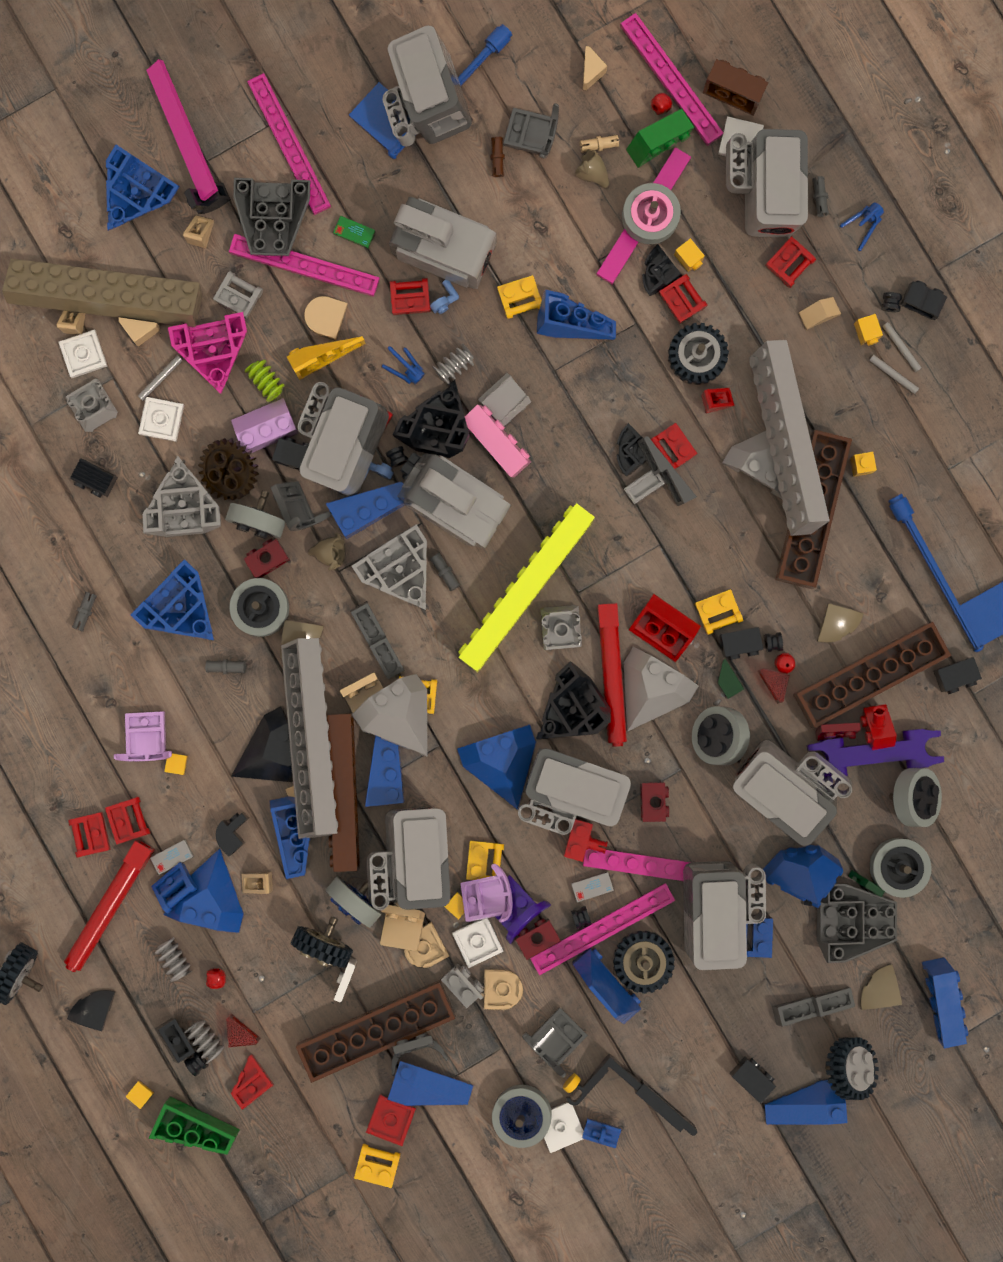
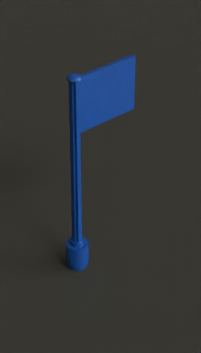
[349,24,512,159]
[888,494,1003,652]

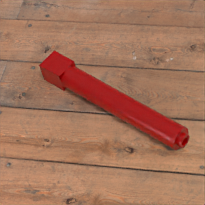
[597,603,627,747]
[64,840,155,972]

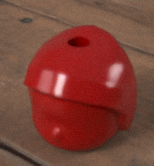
[651,93,672,115]
[775,652,795,674]
[206,968,226,989]

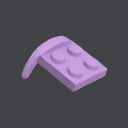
[114,711,172,761]
[460,864,513,922]

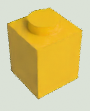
[674,238,705,272]
[854,314,883,346]
[850,452,877,477]

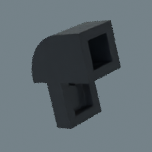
[184,182,231,214]
[216,812,249,857]

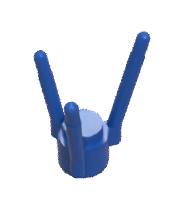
[840,202,884,251]
[382,346,425,384]

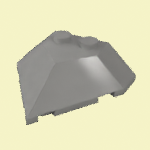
[722,431,782,499]
[142,456,221,537]
[352,524,427,610]
[623,647,699,732]
[352,674,428,757]

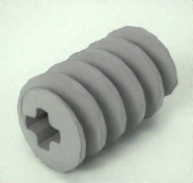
[432,343,474,384]
[154,937,193,982]
[183,1020,224,1064]

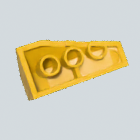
[287,336,366,380]

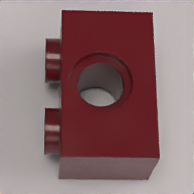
[244,538,290,578]
[640,782,669,822]
[515,918,561,960]

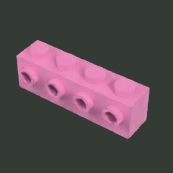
[465,405,531,477]

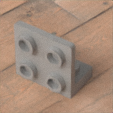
[441,963,484,1009]

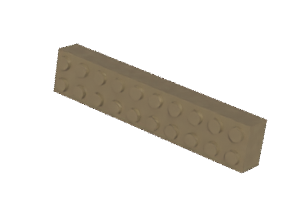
[2,258,202,327]

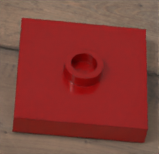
[366,1095,416,1146]

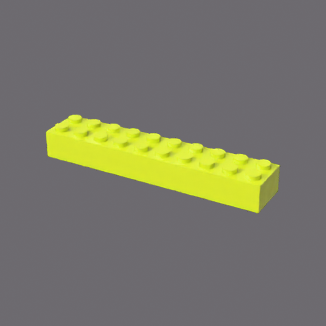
[458,503,595,673]

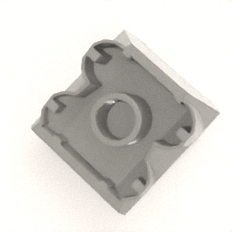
[478,373,531,426]
[65,379,118,432]
[540,605,582,650]

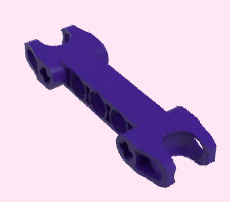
[806,729,944,778]

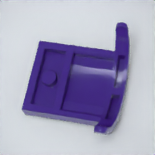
[496,875,551,944]

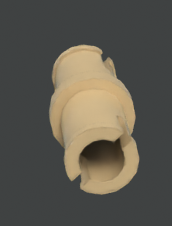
[580,135,619,153]

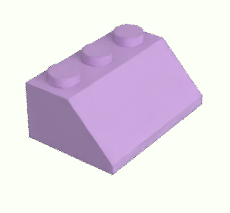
[231,398,298,453]

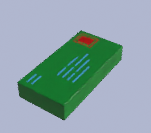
[333,216,376,249]

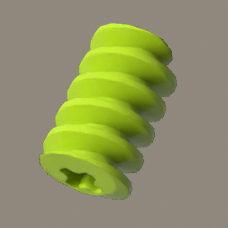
[245,360,285,402]

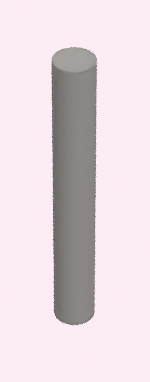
[882,322,922,372]
[869,354,919,394]
[138,355,183,401]

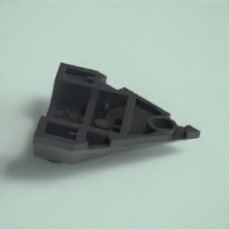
[392,380,470,458]
[536,661,611,740]
[231,706,293,782]

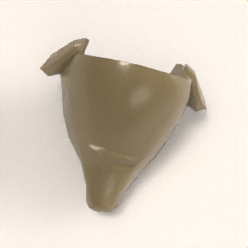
[575,149,609,188]
[308,532,345,571]

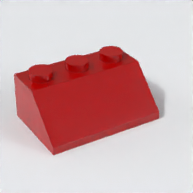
[629,594,701,662]

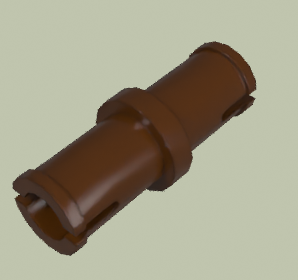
[490,137,505,177]

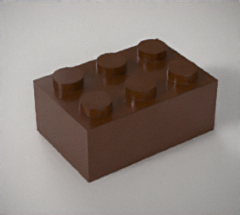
[703,59,769,116]

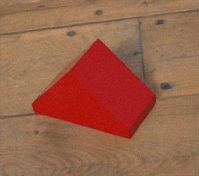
[701,388,735,414]

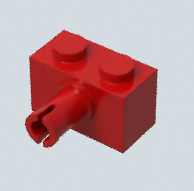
[860,704,897,750]
[563,819,608,862]

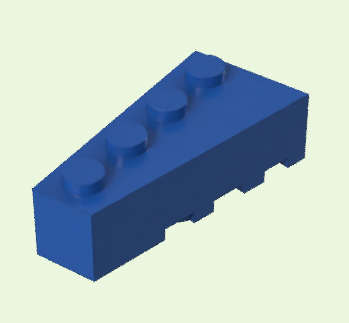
[326,482,405,539]
[365,736,405,807]
[922,957,968,1049]

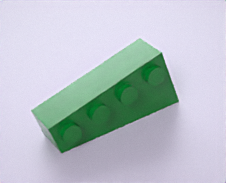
[149,1096,240,1155]

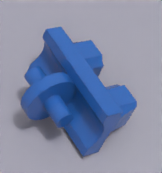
[582,1118,621,1148]

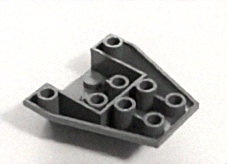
[233,178,311,256]
[817,884,897,963]

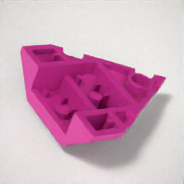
[168,312,247,394]

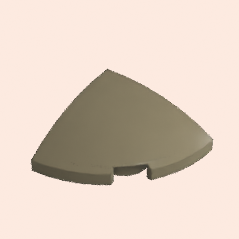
[817,603,864,643]
[280,620,324,659]
[860,964,902,1010]

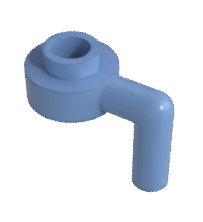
[430,280,459,314]
[363,462,394,482]

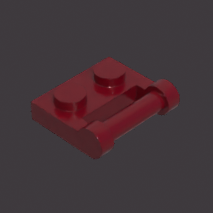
[816,723,861,741]

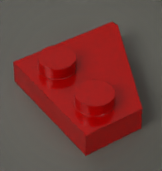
[231,1054,274,1110]

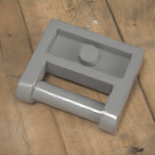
[213,271,263,319]

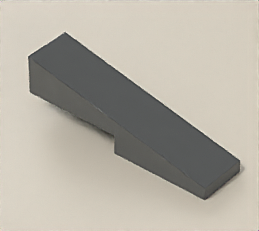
[637,436,697,506]
[350,601,405,679]
[772,987,855,1027]

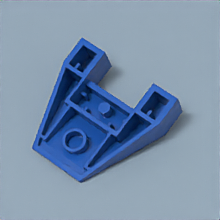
[572,948,641,1024]

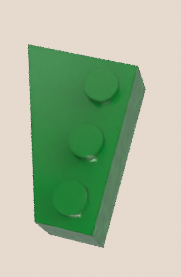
[626,109,694,168]

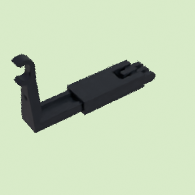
[566,1054,697,1136]

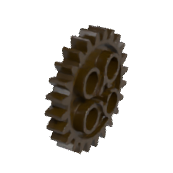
[198,438,259,501]

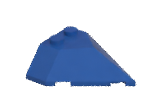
[106,145,180,231]
[131,559,214,640]
[457,725,536,810]
[763,845,843,908]
[164,849,244,933]

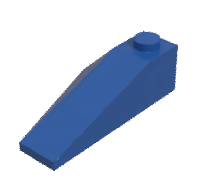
[537,290,616,340]
[269,796,310,879]
[388,1061,473,1106]
[764,1080,848,1125]

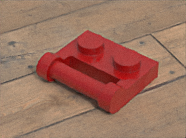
[765,236,816,288]
[659,274,708,324]
[390,278,430,315]
[651,423,698,469]
[105,797,151,845]
[68,812,111,858]

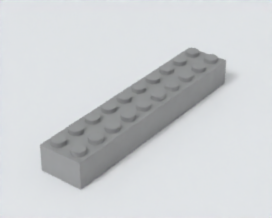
[749,340,830,536]
[281,638,338,839]

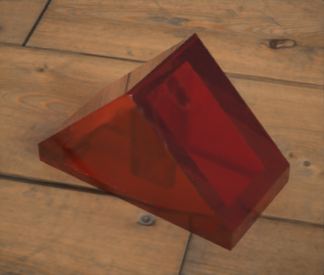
[758,668,790,704]
[226,1014,261,1047]

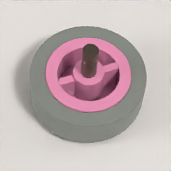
[622,183,681,244]

